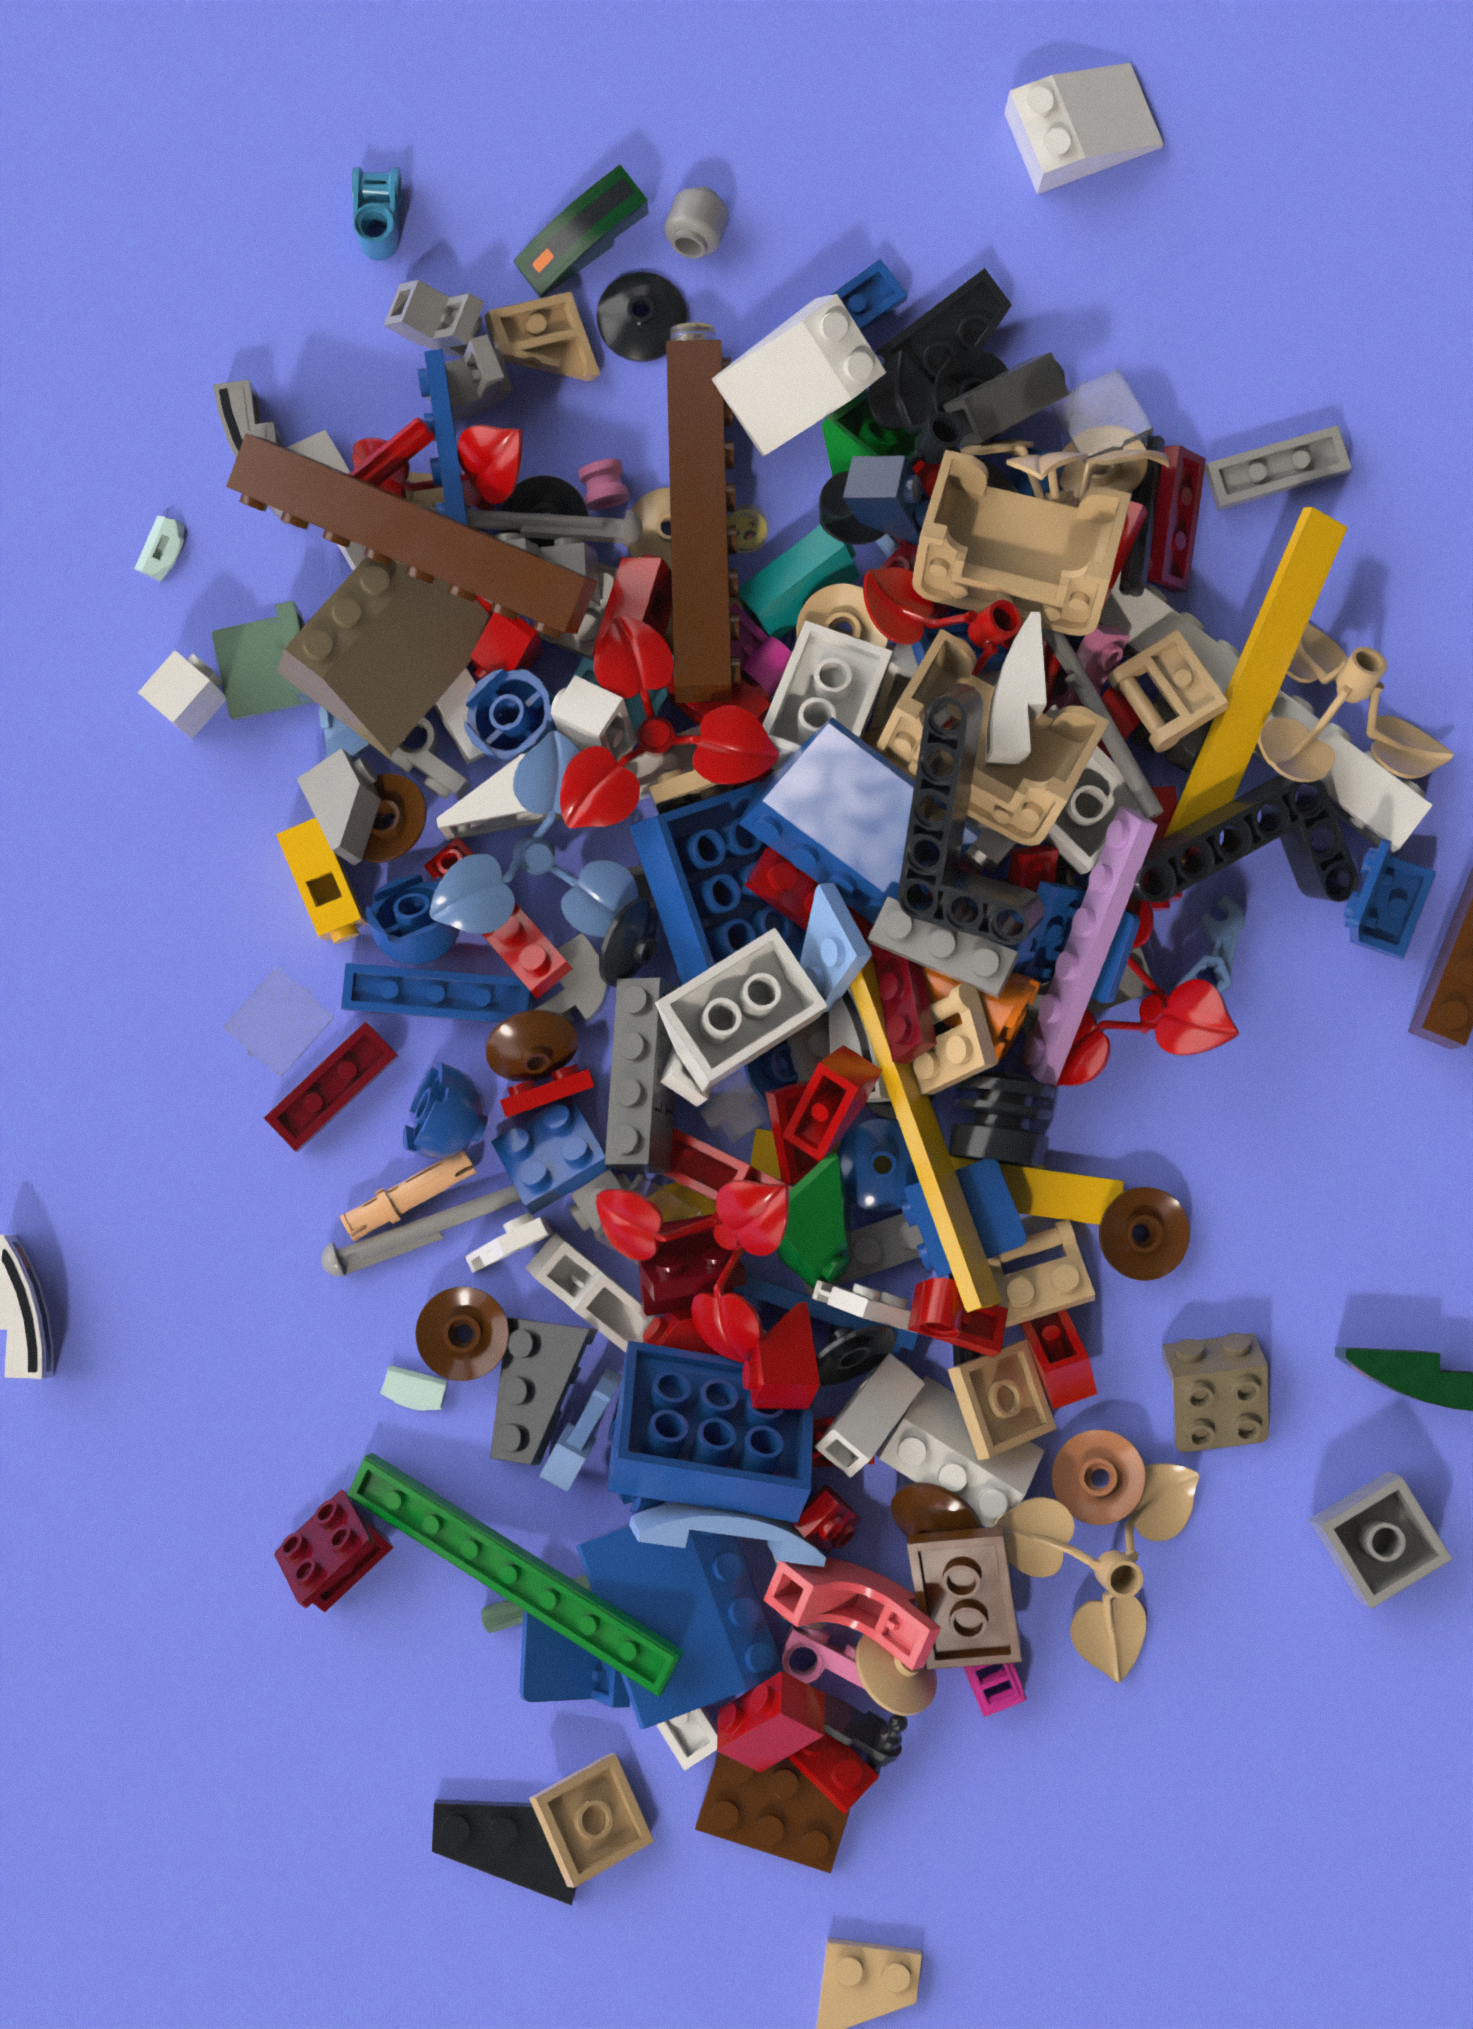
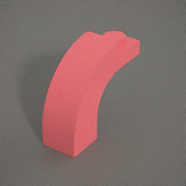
[763,1557,941,1671]

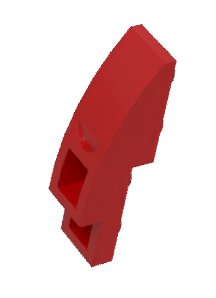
[423,837,573,999]

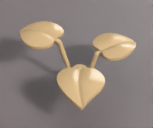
[960,439,1169,508]
[1258,622,1454,782]
[994,1463,1200,1683]

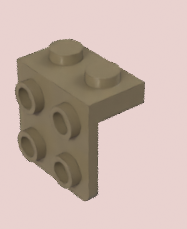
[1162,1333,1269,1452]

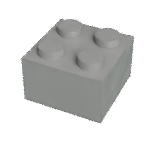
[1309,1471,1452,1609]

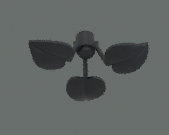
[819,350,1020,545]

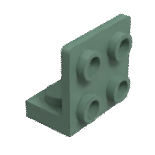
[212,601,316,720]

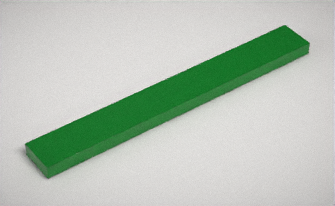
[347,1453,685,1697]

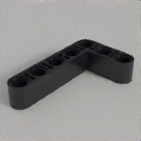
[898,683,1044,945]
[1129,775,1358,903]

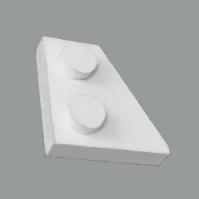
[465,1213,554,1273]

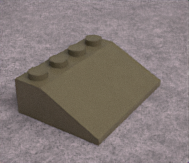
[277,557,491,758]

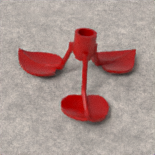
[352,425,523,616]
[863,567,1023,677]
[560,615,779,829]
[1050,898,1239,1088]
[596,1180,789,1363]

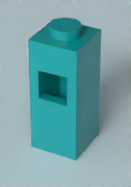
[738,524,861,640]

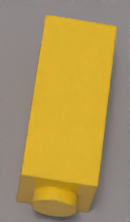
[276,818,368,944]

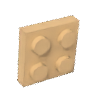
[947,1340,1057,1460]
[529,1753,654,1888]

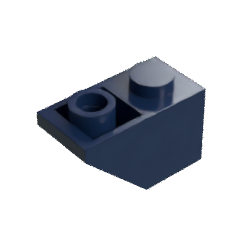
[843,456,931,546]

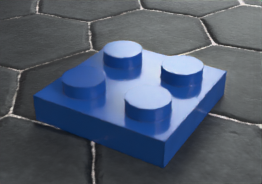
[491,1095,612,1215]

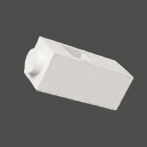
[814,1353,925,1478]

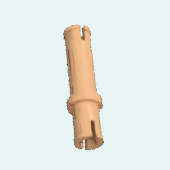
[340,1150,477,1242]

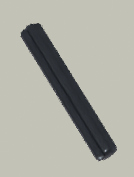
[1119,434,1165,597]

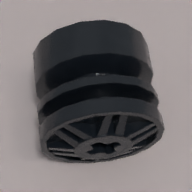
[948,1072,1055,1168]

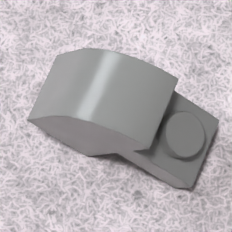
[383,280,484,356]
[428,334,514,422]
[535,932,608,1023]

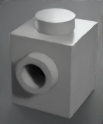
[569,1169,637,1234]

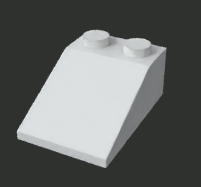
[1004,63,1164,195]
[711,294,886,456]
[763,620,893,770]
[436,753,563,841]

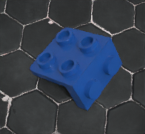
[1344,838,1437,961]
[1019,880,1140,1003]
[900,1158,1027,1278]
[519,1611,630,1708]

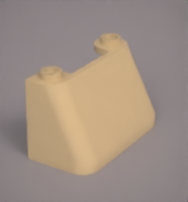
[912,450,1131,636]
[875,629,1109,846]

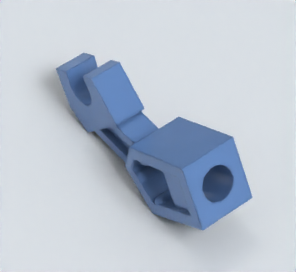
[1169,894,1246,994]
[539,1367,622,1492]

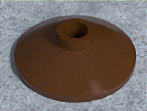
[362,773,427,863]
[485,1010,578,1082]
[1099,1187,1190,1281]
[415,1287,509,1381]
[891,1482,981,1537]

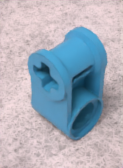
[352,167,402,261]

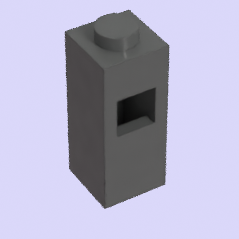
[943,352,1070,447]

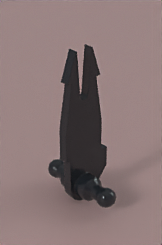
[816,1688,908,1775]

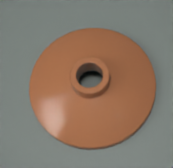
[1051,1430,1146,1525]

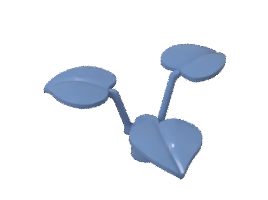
[429,731,639,937]

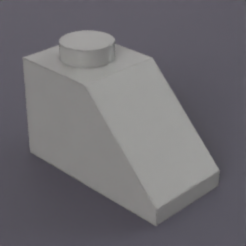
[297,748,381,865]

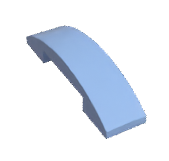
[629,1503,826,1567]

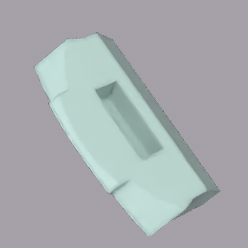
[134,515,185,582]
[380,1365,448,1411]

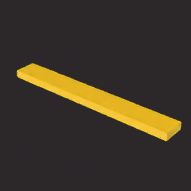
[1164,507,1348,863]
[850,949,1002,1312]
[750,1129,1124,1225]

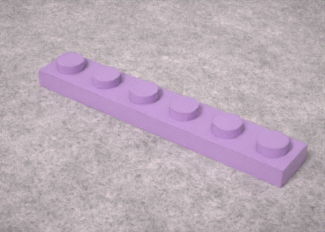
[1020,806,1158,1086]

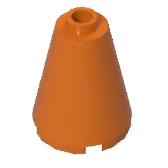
[922,966,1041,1066]

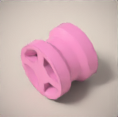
[578,459,630,510]

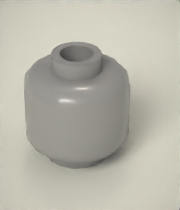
[664,187,729,259]

